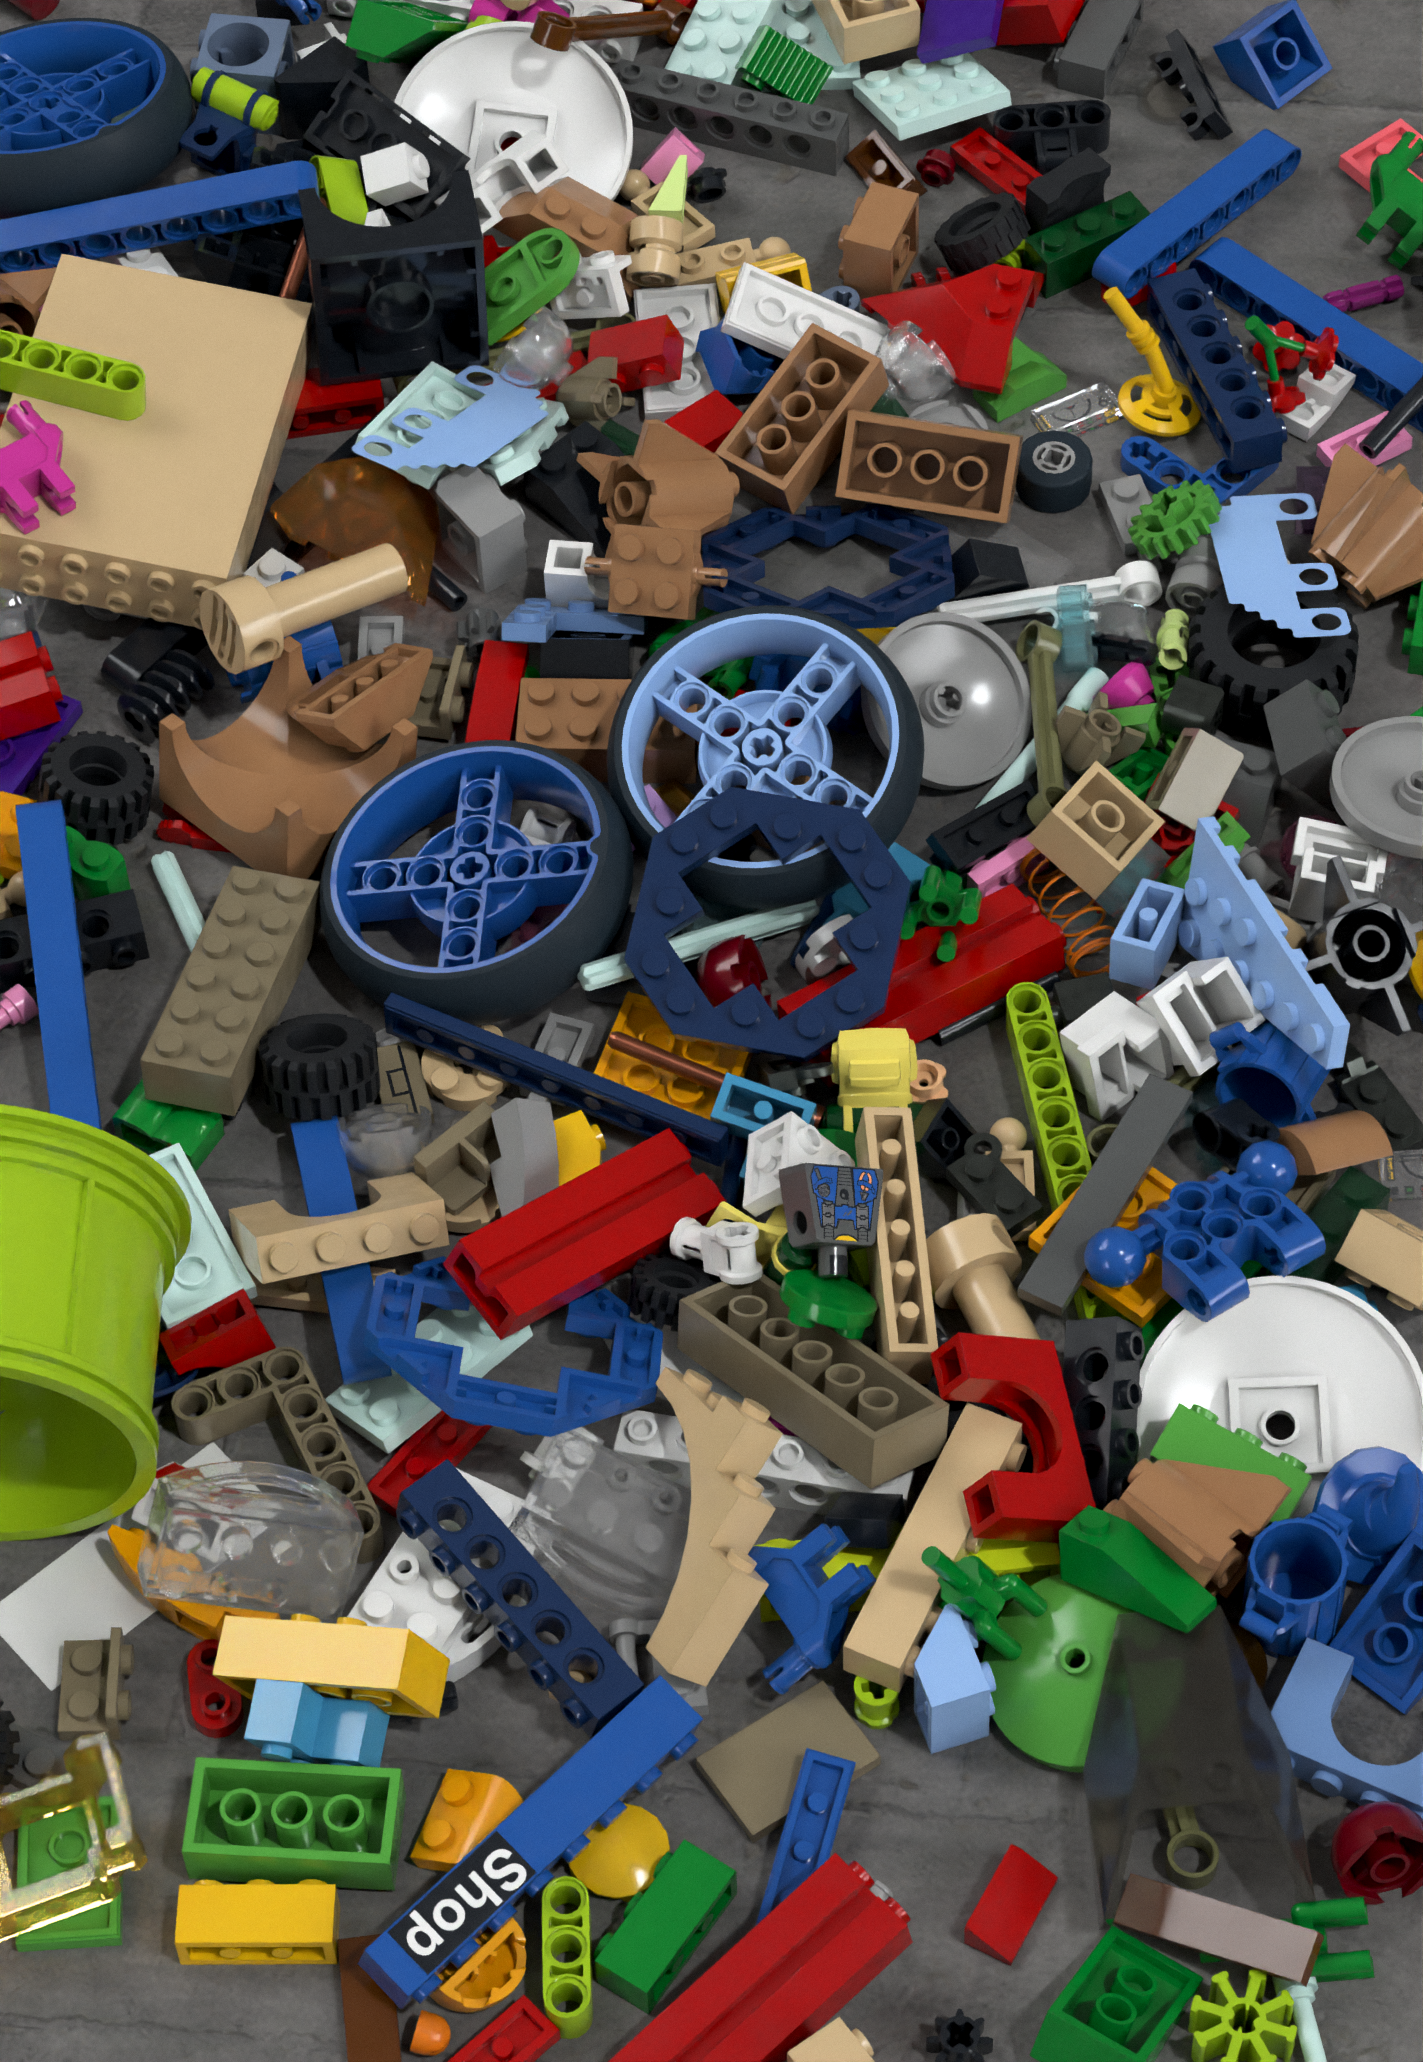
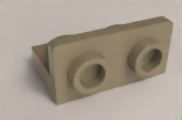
[58,1627,134,1741]

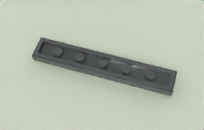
[1017,1074,1193,1316]

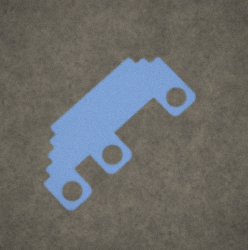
[352,365,549,470]
[1209,493,1351,638]

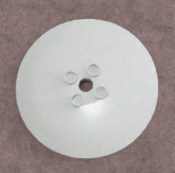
[394,21,633,247]
[1136,1276,1423,1530]

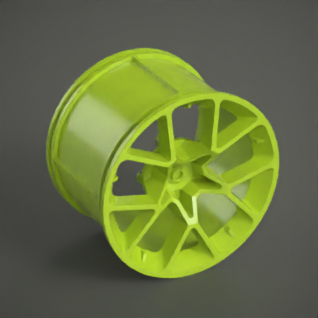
[0,1104,192,1541]

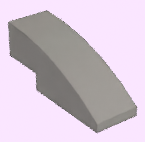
[490,1097,559,1217]

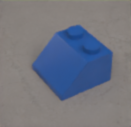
[1212,0,1332,110]

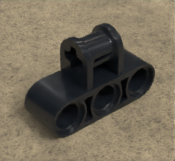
[993,99,1111,175]

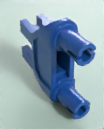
[748,1523,876,1695]

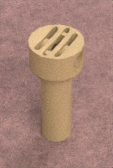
[199,543,408,675]
[926,1213,1042,1433]

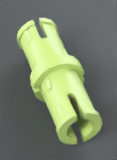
[1156,609,1189,670]

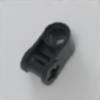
[1192,1098,1280,1173]

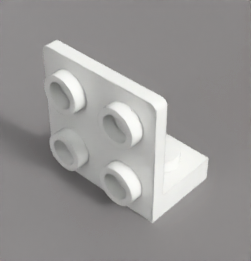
[743,1111,855,1217]

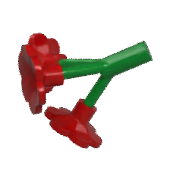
[1245,315,1339,414]

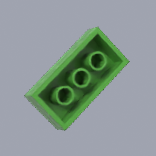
[182,1757,406,1891]

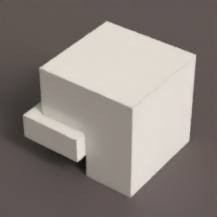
[1288,817,1388,923]
[1136,957,1266,1077]
[1059,991,1174,1122]

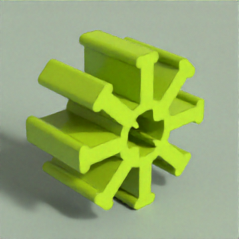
[1188,1969,1297,2062]

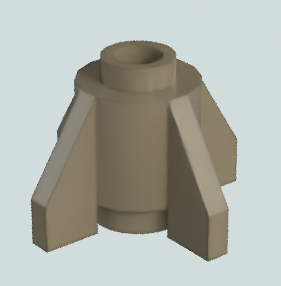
[556,356,635,441]
[1057,691,1146,775]

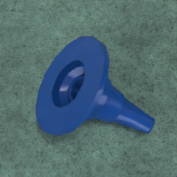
[1312,1446,1423,1585]

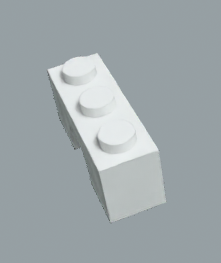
[434,130,569,234]
[544,540,610,609]

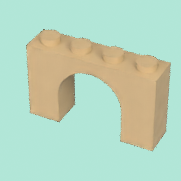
[228,1172,450,1284]

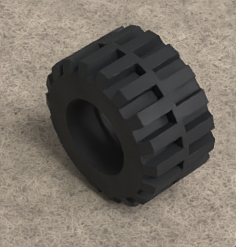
[37,731,154,846]
[258,1013,381,1121]

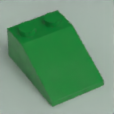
[1029,1925,1204,2062]

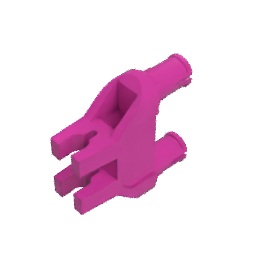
[0,400,76,535]

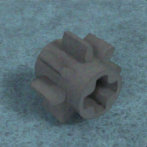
[457,608,510,662]

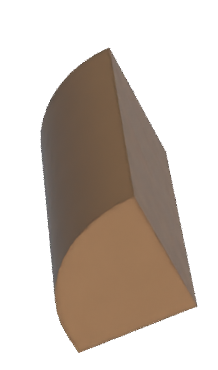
[1278,1110,1393,1175]

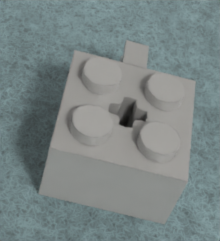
[429,465,528,594]

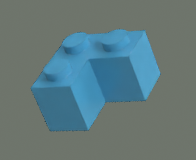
[710,1072,817,1188]
[244,1679,390,1767]

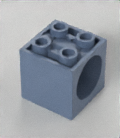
[190,13,296,135]

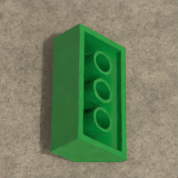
[345,0,468,64]

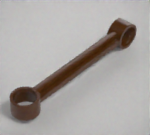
[530,0,692,51]

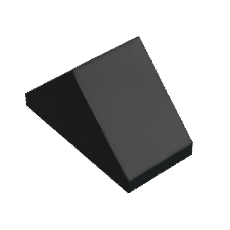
[944,538,1029,603]

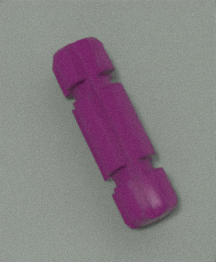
[1322,275,1404,312]

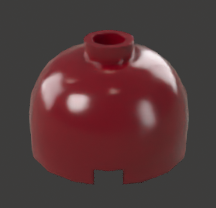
[694,935,772,1008]
[1330,1801,1423,1905]

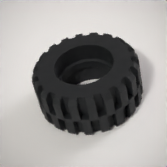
[1187,577,1359,741]

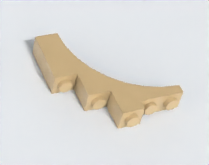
[645,1367,783,1687]

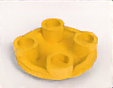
[569,1803,670,1902]

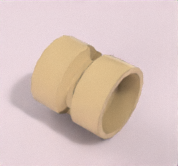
[626,215,684,288]

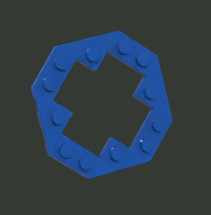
[363,1256,663,1437]

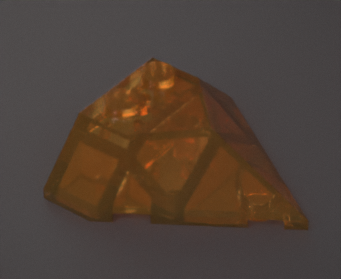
[270,456,440,607]

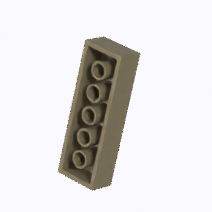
[140,866,322,1116]
[677,1274,949,1489]

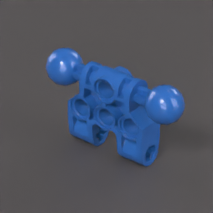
[1084,1140,1326,1322]

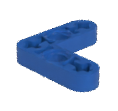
[1120,436,1279,515]

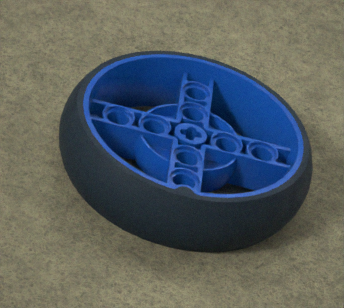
[0,18,193,219]
[319,740,634,1025]

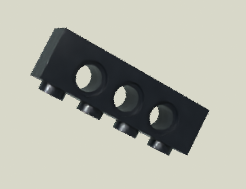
[0,889,150,994]
[1063,1316,1145,1510]

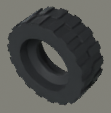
[934,192,1031,273]

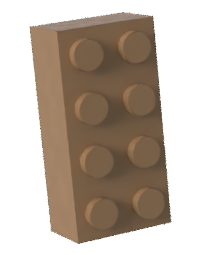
[715,323,889,515]
[835,409,1024,523]
[516,678,700,784]

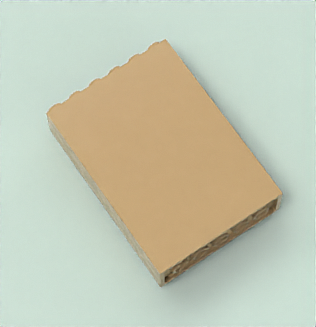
[0,254,312,630]

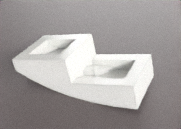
[1274,364,1356,442]

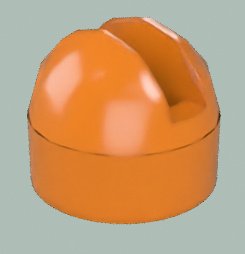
[409,2010,451,2056]

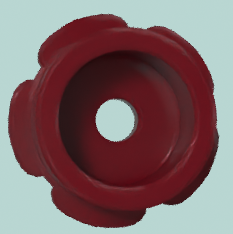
[916,149,956,187]

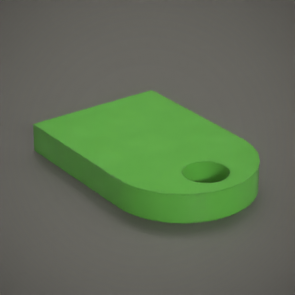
[485,228,580,346]

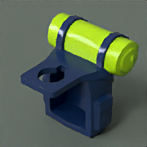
[179,67,279,176]

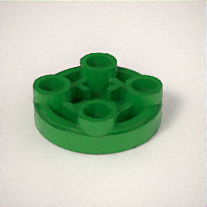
[779,1269,878,1340]

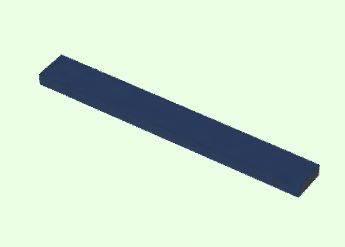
[384,992,728,1167]

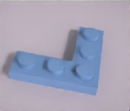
[501,598,648,643]

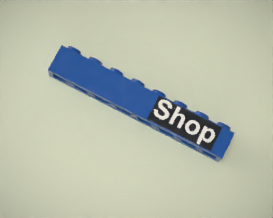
[357,1675,703,2009]

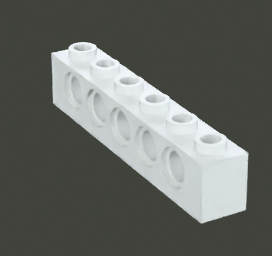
[613,1409,916,1528]

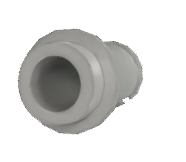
[1238,843,1285,896]

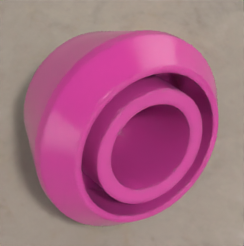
[1100,662,1155,709]

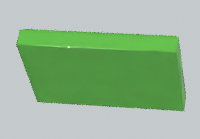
[16,1795,124,1952]

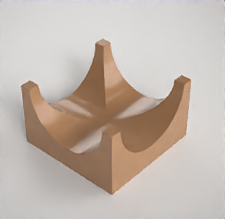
[159,636,418,879]

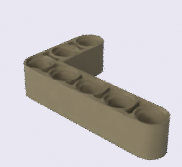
[171,1346,385,1564]

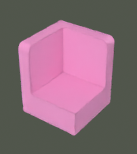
[640,127,705,185]

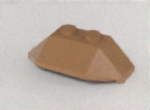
[492,176,643,303]
[286,643,433,752]

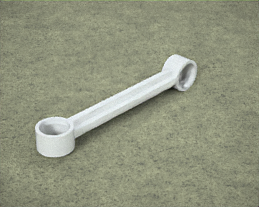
[924,561,1163,622]

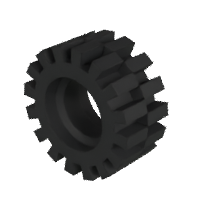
[627,1252,720,1332]

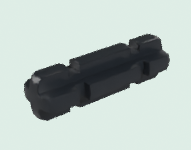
[1084,631,1159,666]

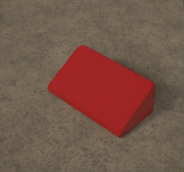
[964,1844,1058,1966]

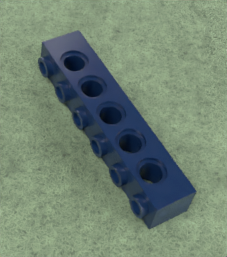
[1147,268,1288,474]
[396,1459,644,1738]

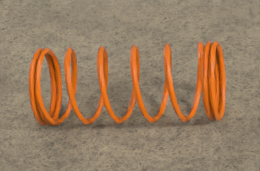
[1020,847,1115,978]

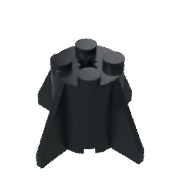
[1303,855,1423,1036]

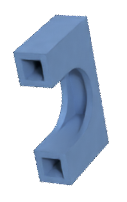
[1256,1637,1423,1819]

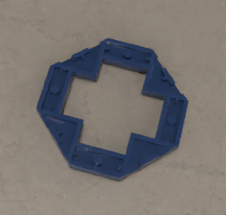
[702,504,955,629]
[624,787,912,1063]

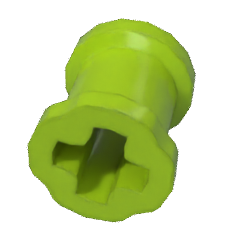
[854,1676,899,1729]

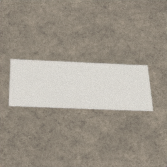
[0,1442,283,1691]

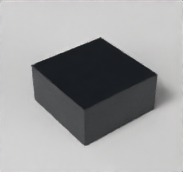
[913,1097,978,1183]
[825,1492,905,1549]

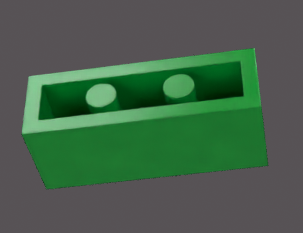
[593,1839,738,2015]

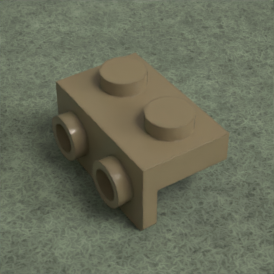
[408,644,474,740]

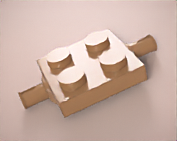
[584,524,728,620]

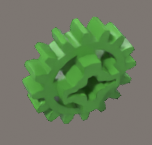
[1128,480,1222,559]

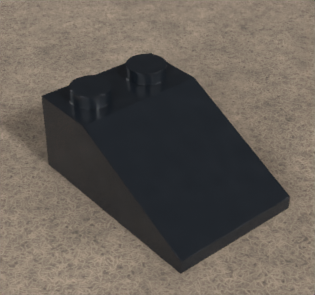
[523,421,625,558]

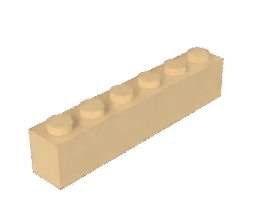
[855,1107,938,1384]
[843,1402,1027,1692]

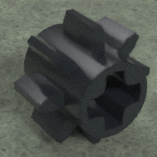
[926,2009,993,2062]

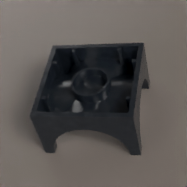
[298,170,489,386]

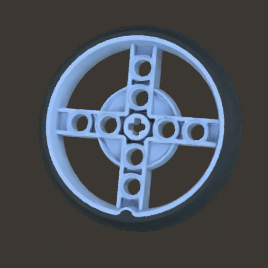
[607,605,925,909]

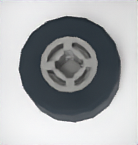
[1015,430,1093,513]

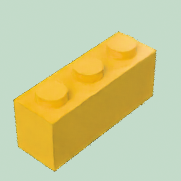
[175,1879,340,1965]

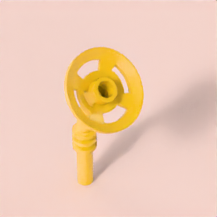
[1103,287,1201,437]

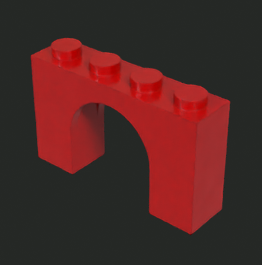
[930,1332,1096,1543]

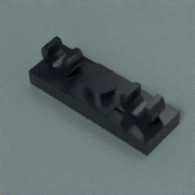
[1155,29,1233,141]
[925,780,1038,874]

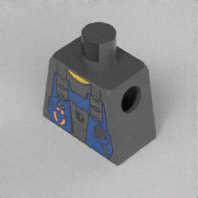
[779,1163,883,1278]

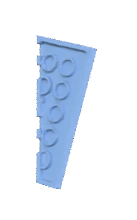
[1178,816,1350,1070]

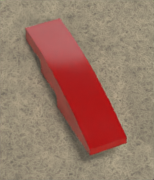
[456,640,529,811]

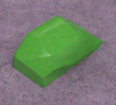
[973,336,1067,423]

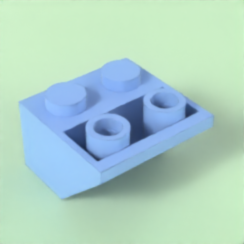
[914,1604,996,1754]

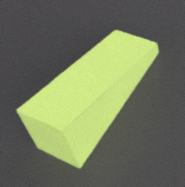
[648,155,688,223]

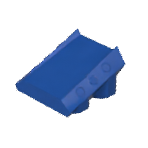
[695,315,784,395]

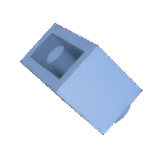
[1109,878,1186,990]

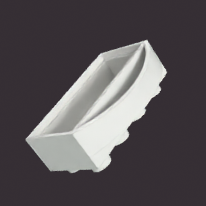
[347,1468,540,1682]

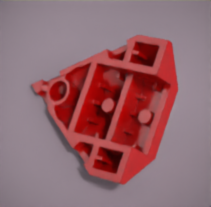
[861,264,1044,395]

